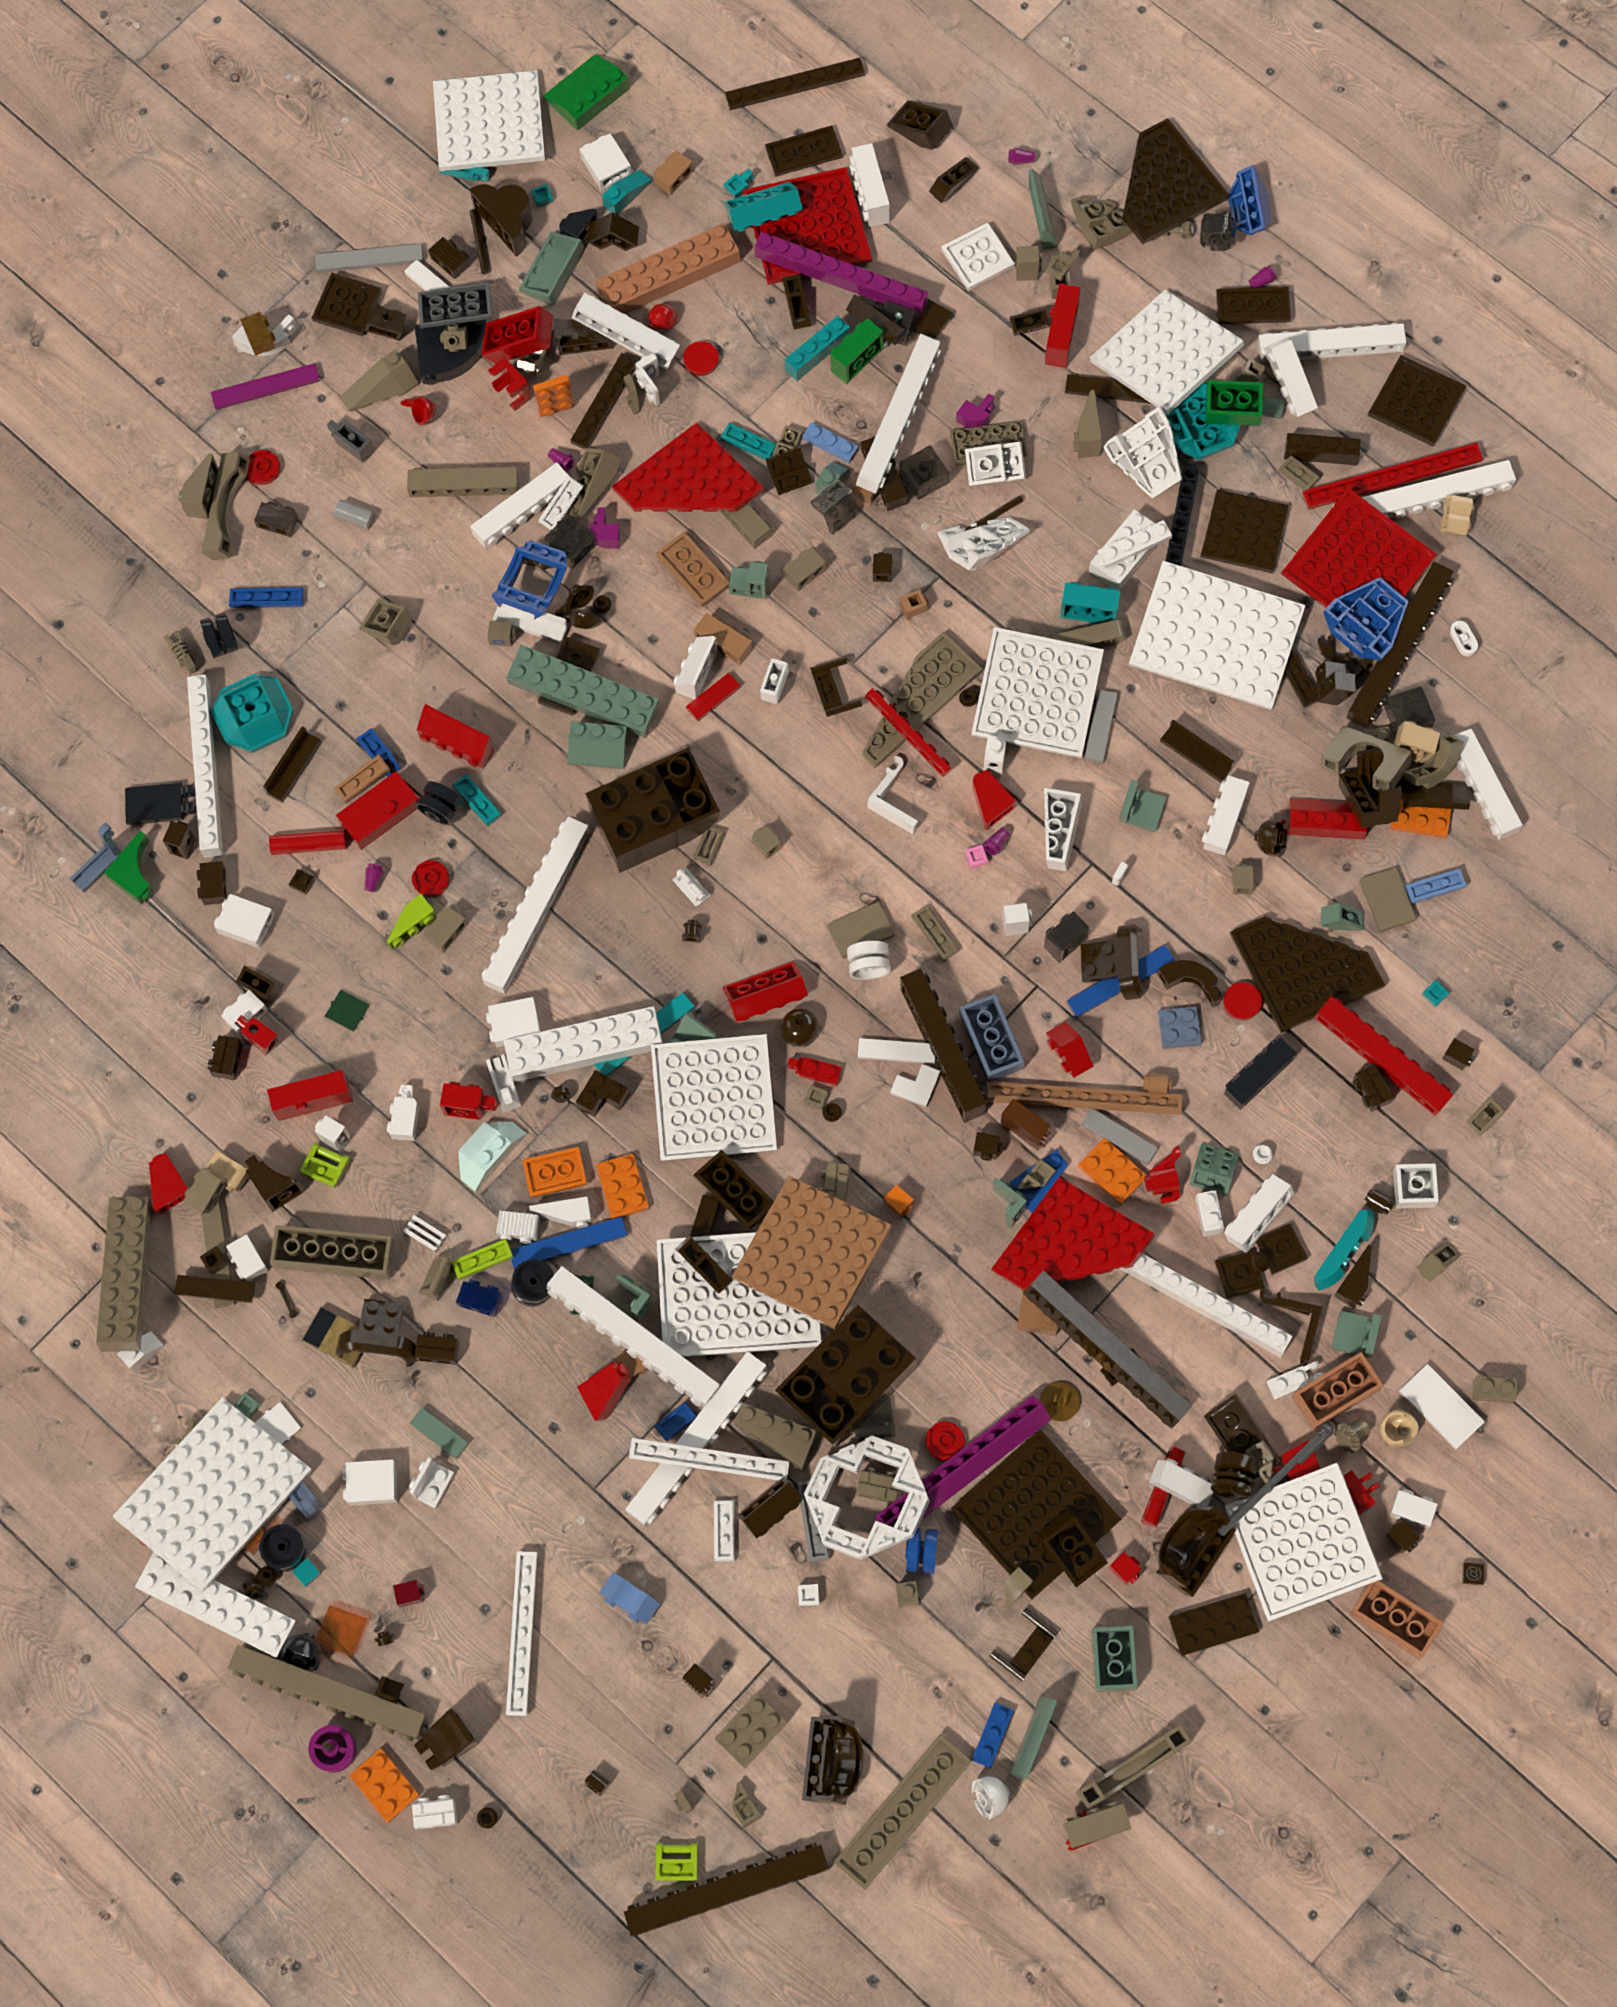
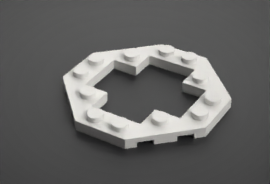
[804,1436,930,1560]

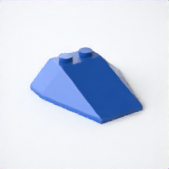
[1323,578,1408,661]

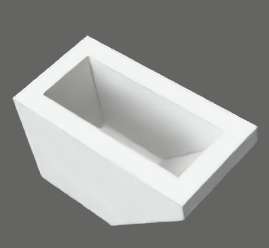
[117,1332,164,1373]

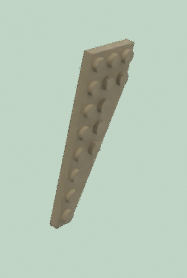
[862,632,982,768]

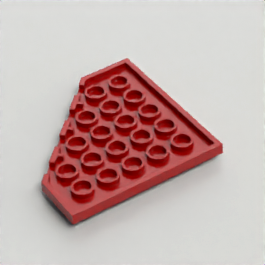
[612,422,764,512]
[991,1177,1155,1291]

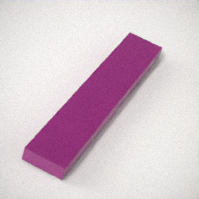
[211,363,320,410]

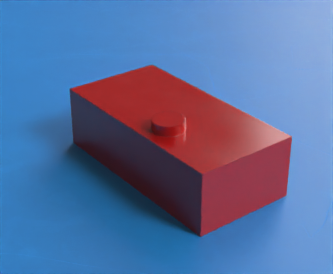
[1045,283,1081,368]
[482,306,554,364]
[336,771,418,850]
[267,1070,353,1121]

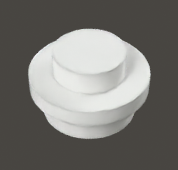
[1253,1145,1272,1164]

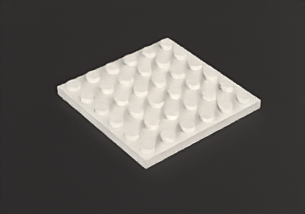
[433,70,545,172]
[1090,290,1244,415]
[971,627,1104,758]
[651,1034,777,1161]
[1225,1463,1383,1622]

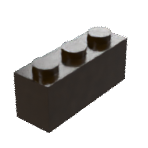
[737,1477,803,1539]

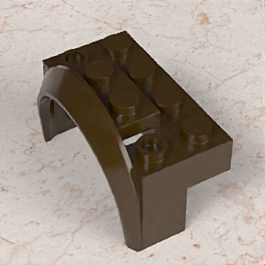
[1339,748,1403,828]
[1156,1506,1236,1597]
[802,1715,863,1805]

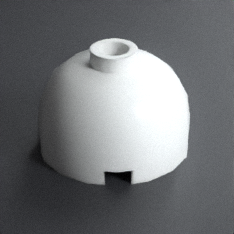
[971,1776,1010,1820]

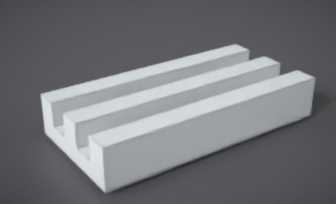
[403,1215,447,1253]

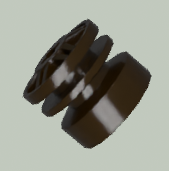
[1211,1451,1258,1500]

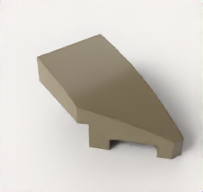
[1045,250,1080,281]
[623,374,639,415]
[1018,1159,1056,1189]
[1246,1439,1274,1483]
[1005,1567,1034,1609]
[732,1782,761,1828]

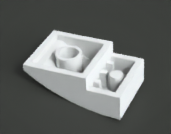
[965,442,1026,486]

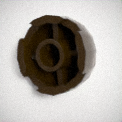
[1254,819,1288,857]
[781,1008,819,1047]

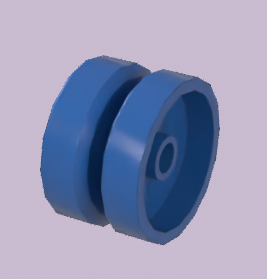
[905,1528,938,1574]

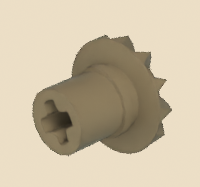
[1334,1418,1370,1453]

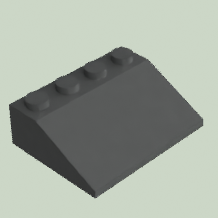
[418,282,493,329]

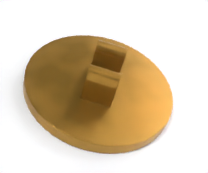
[1040,1382,1080,1422]

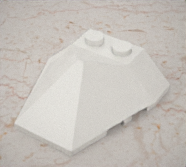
[1102,406,1182,498]
[938,517,1030,570]

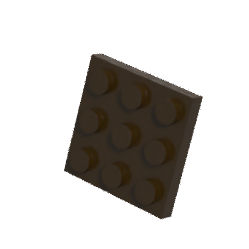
[312,273,382,336]

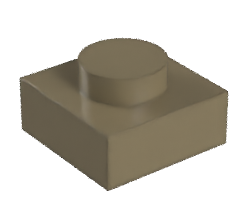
[674,1790,693,1814]

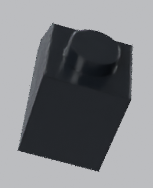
[559,209,598,241]

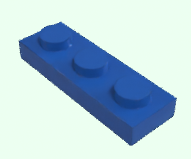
[972,1703,1014,1769]

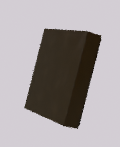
[1255,1223,1308,1275]
[1215,1250,1265,1299]

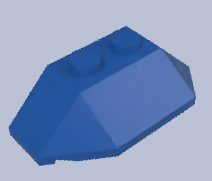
[1228,165,1272,236]

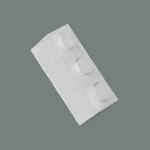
[1149,1458,1213,1508]

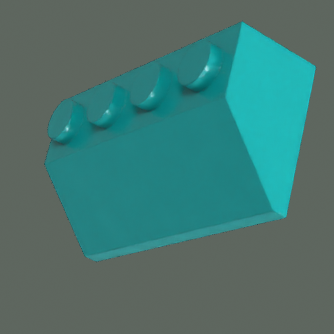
[723,181,802,231]

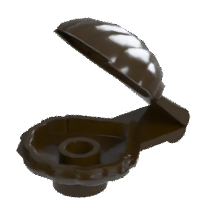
[555,584,602,629]

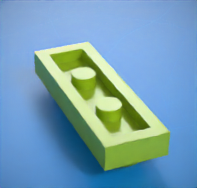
[452,1239,514,1280]

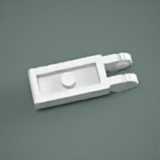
[1266,1361,1324,1400]

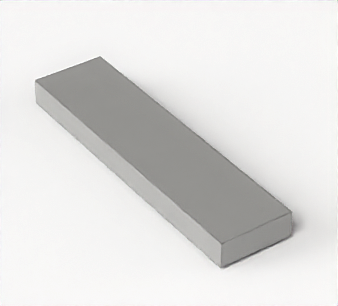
[1084,690,1117,764]
[1081,1109,1158,1166]
[797,1480,830,1563]

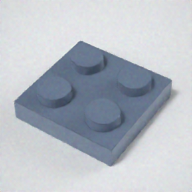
[1158,1007,1201,1049]

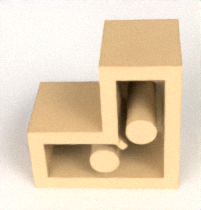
[1394,721,1440,765]

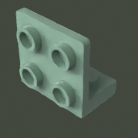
[1119,780,1166,832]
[664,1013,717,1044]
[1189,1143,1239,1196]
[993,1178,1027,1228]
[615,1274,653,1323]
[1332,1311,1382,1358]

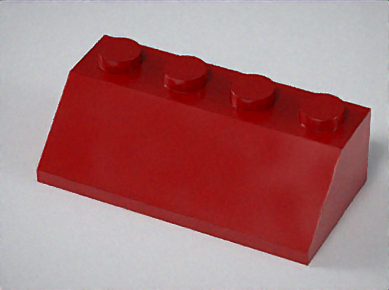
[417,704,494,769]
[1288,798,1367,840]
[722,961,808,1022]

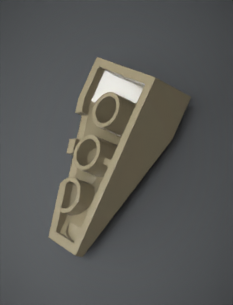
[339,349,419,412]
[568,448,622,519]

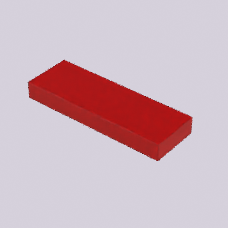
[686,672,741,721]

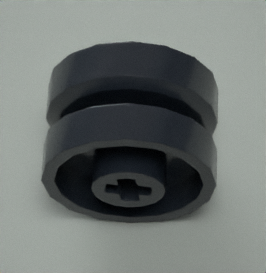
[200,612,239,658]
[415,781,464,826]
[511,1259,554,1307]
[259,1524,308,1572]

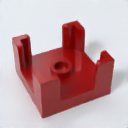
[488,358,531,411]

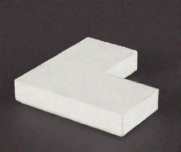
[890,1064,940,1107]

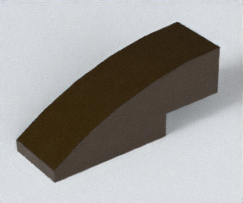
[782,274,811,330]
[675,1236,733,1294]

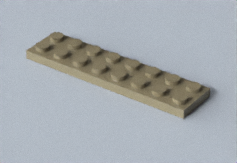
[834,1734,972,1890]

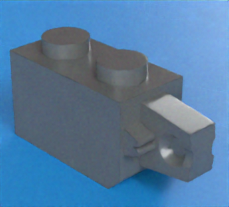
[327,419,374,463]

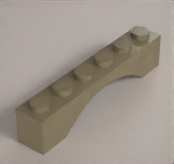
[201,451,250,560]
[1076,1724,1192,1811]

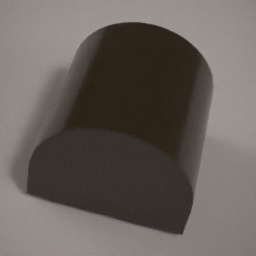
[200,1246,228,1274]
[585,1770,611,1796]

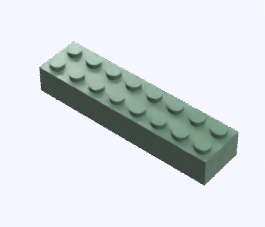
[506,644,659,738]

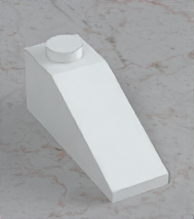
[529,1197,592,1228]

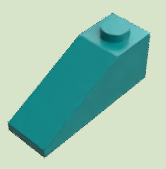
[601,170,652,214]

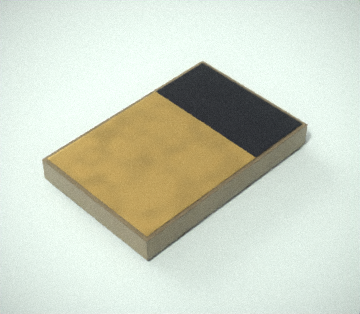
[301,1306,362,1368]

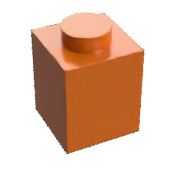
[883,1184,914,1218]

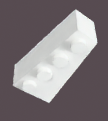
[1263,339,1318,417]

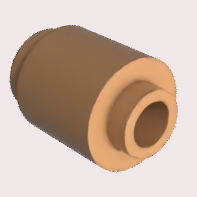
[1143,1073,1172,1094]

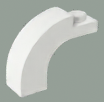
[232,315,297,356]

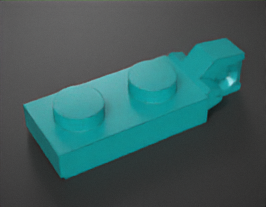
[439,167,490,181]

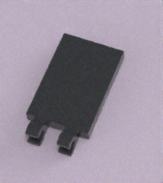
[125,783,196,825]

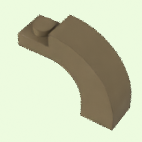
[516,328,555,376]
[1403,734,1464,789]

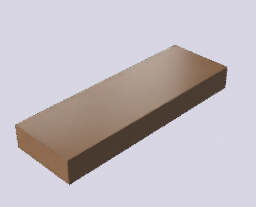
[335,754,390,804]

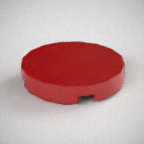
[683,341,719,376]
[247,450,281,485]
[412,860,450,898]
[1223,982,1262,1021]
[925,1421,965,1462]

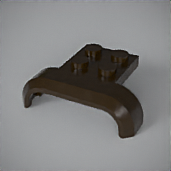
[1080,924,1145,1000]
[336,1299,416,1367]

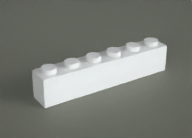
[571,293,680,370]
[470,463,569,549]
[1454,729,1523,840]

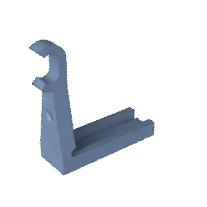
[70,823,121,892]
[289,1482,324,1521]

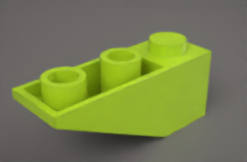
[387,894,436,950]

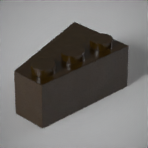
[554,319,613,355]

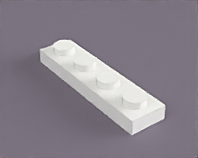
[1097,520,1172,568]

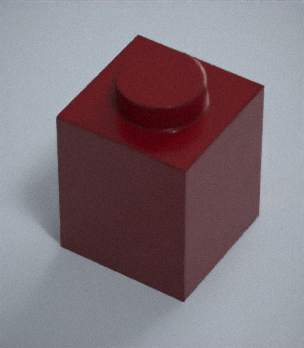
[393,1580,425,1608]

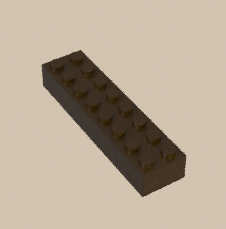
[900,968,988,1123]

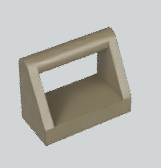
[419,1256,454,1301]

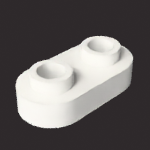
[1450,621,1478,657]

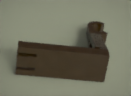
[1260,1288,1322,1365]

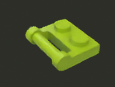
[299,1142,351,1188]
[655,1842,698,1881]

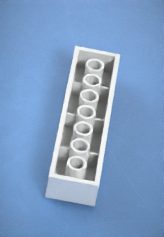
[504,1006,663,1083]
[135,1552,300,1660]

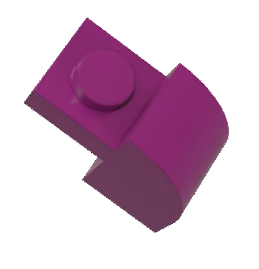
[956,393,995,428]
[589,507,620,549]

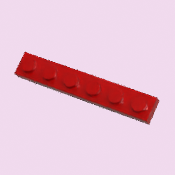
[865,688,951,777]

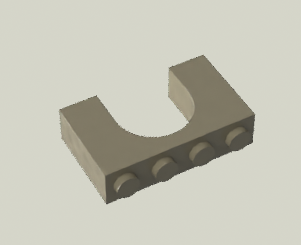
[1322,725,1411,790]

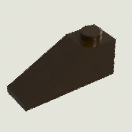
[929,156,979,203]
[1334,1244,1372,1309]

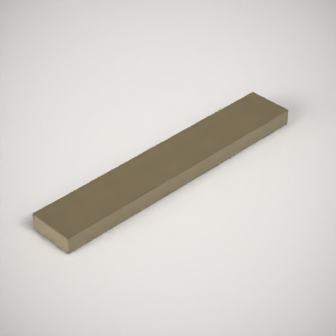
[201,1197,235,1308]

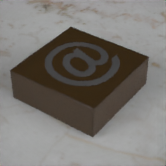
[1462,1563,1484,1586]

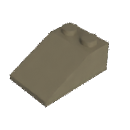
[1073,390,1102,458]
[178,454,219,519]

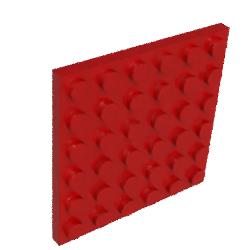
[743,167,872,285]
[1281,488,1437,608]

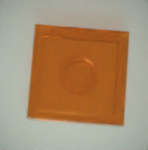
[316,1605,368,1657]

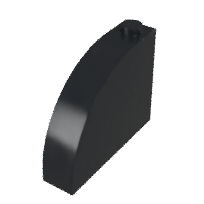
[414,319,487,385]

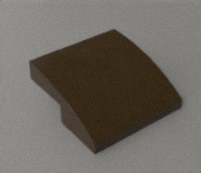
[765,447,812,495]

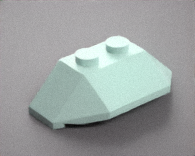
[458,1122,527,1192]

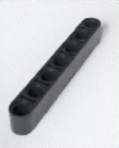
[1166,465,1199,566]

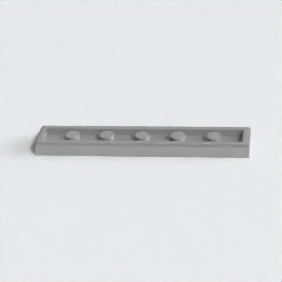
[315,244,423,273]

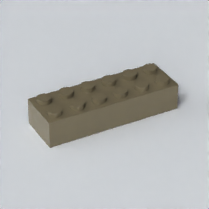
[270,1225,395,1279]

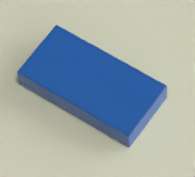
[654,1402,697,1442]

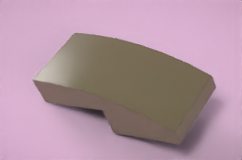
[772,425,803,456]

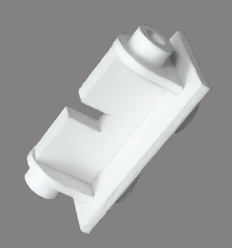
[672,868,711,907]

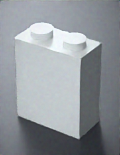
[579,133,632,190]
[214,894,274,948]
[486,997,541,1047]
[342,1460,397,1506]

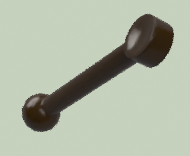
[275,1282,297,1318]

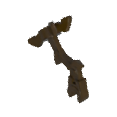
[1317,636,1374,680]

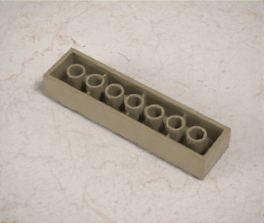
[96,1197,153,1352]

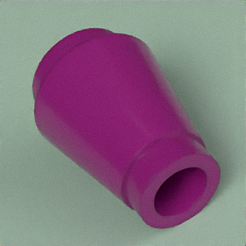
[1008,147,1035,165]
[1248,266,1276,288]
[548,448,575,472]
[984,828,1010,855]
[364,863,384,892]

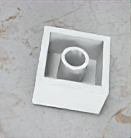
[1393,1164,1439,1209]

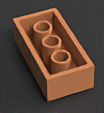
[1292,1352,1384,1431]
[1349,1581,1444,1660]

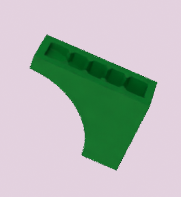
[104,831,154,905]

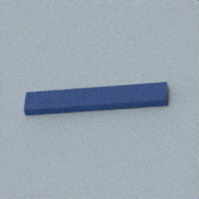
[1067,945,1175,1018]
[511,1217,627,1270]

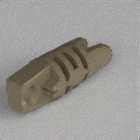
[164,630,196,675]

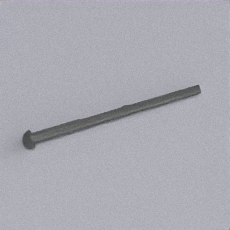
[1218,1423,1334,1536]

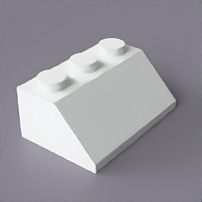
[673,636,718,699]

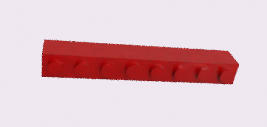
[1314,996,1453,1116]

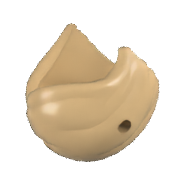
[1379,1410,1419,1447]

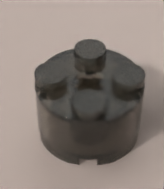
[1200,212,1237,251]

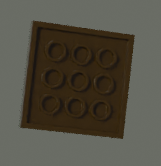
[1368,355,1466,447]
[1201,489,1289,574]

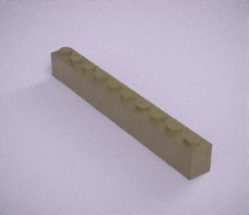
[228,1645,428,1742]

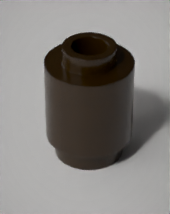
[1364,1188,1395,1215]

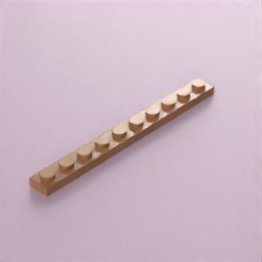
[987,1081,1182,1115]

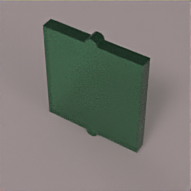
[325,990,370,1032]

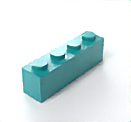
[784,315,850,381]

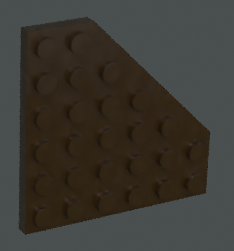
[1122,118,1230,245]
[1230,916,1385,1033]

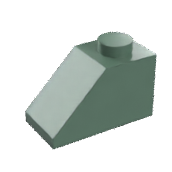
[816,462,849,500]
[1321,902,1363,931]

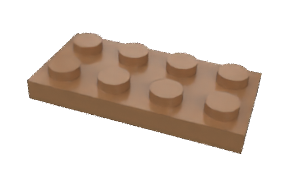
[656,532,730,607]

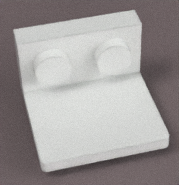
[409,1457,455,1509]

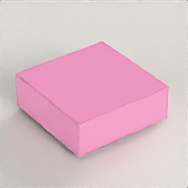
[965,844,989,869]

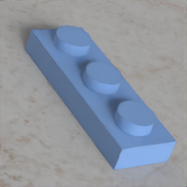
[802,422,859,464]
[1405,869,1467,905]

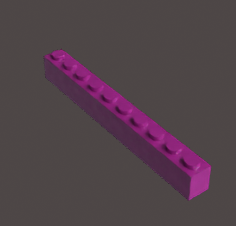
[754,232,928,317]
[875,1395,1051,1528]

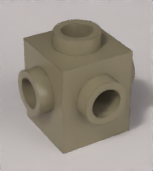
[440,324,468,352]

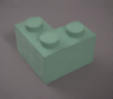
[729,561,770,599]

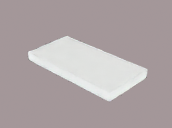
[1399,1364,1485,1450]

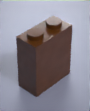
[1001,1098,1052,1151]

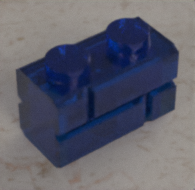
[456,1279,502,1317]

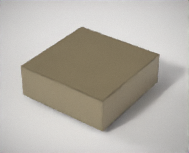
[804,1085,829,1110]

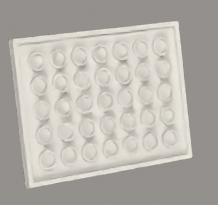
[1129,561,1305,710]
[657,1232,821,1357]
[113,1397,312,1592]

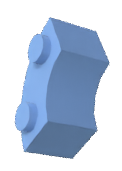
[599,1573,660,1625]

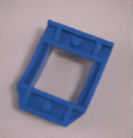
[492,540,568,620]

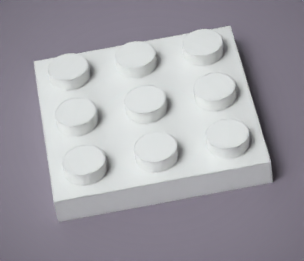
[941,223,1015,291]

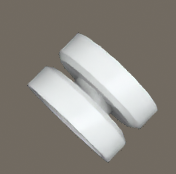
[847,941,891,980]

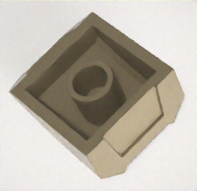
[359,599,412,645]

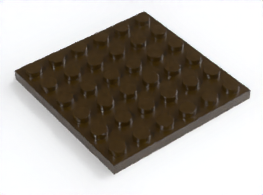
[951,1429,1122,1600]

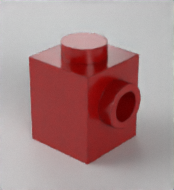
[1109,1552,1141,1586]

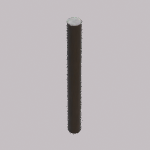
[469,209,488,274]
[964,495,1023,531]

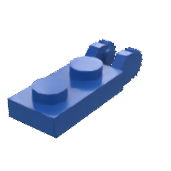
[356,728,401,777]

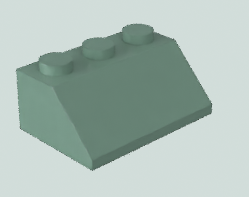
[568,721,628,769]

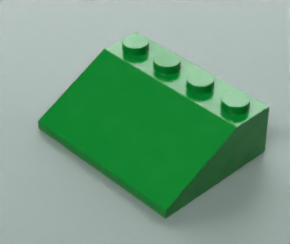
[543,54,630,131]

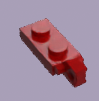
[787,1057,842,1086]

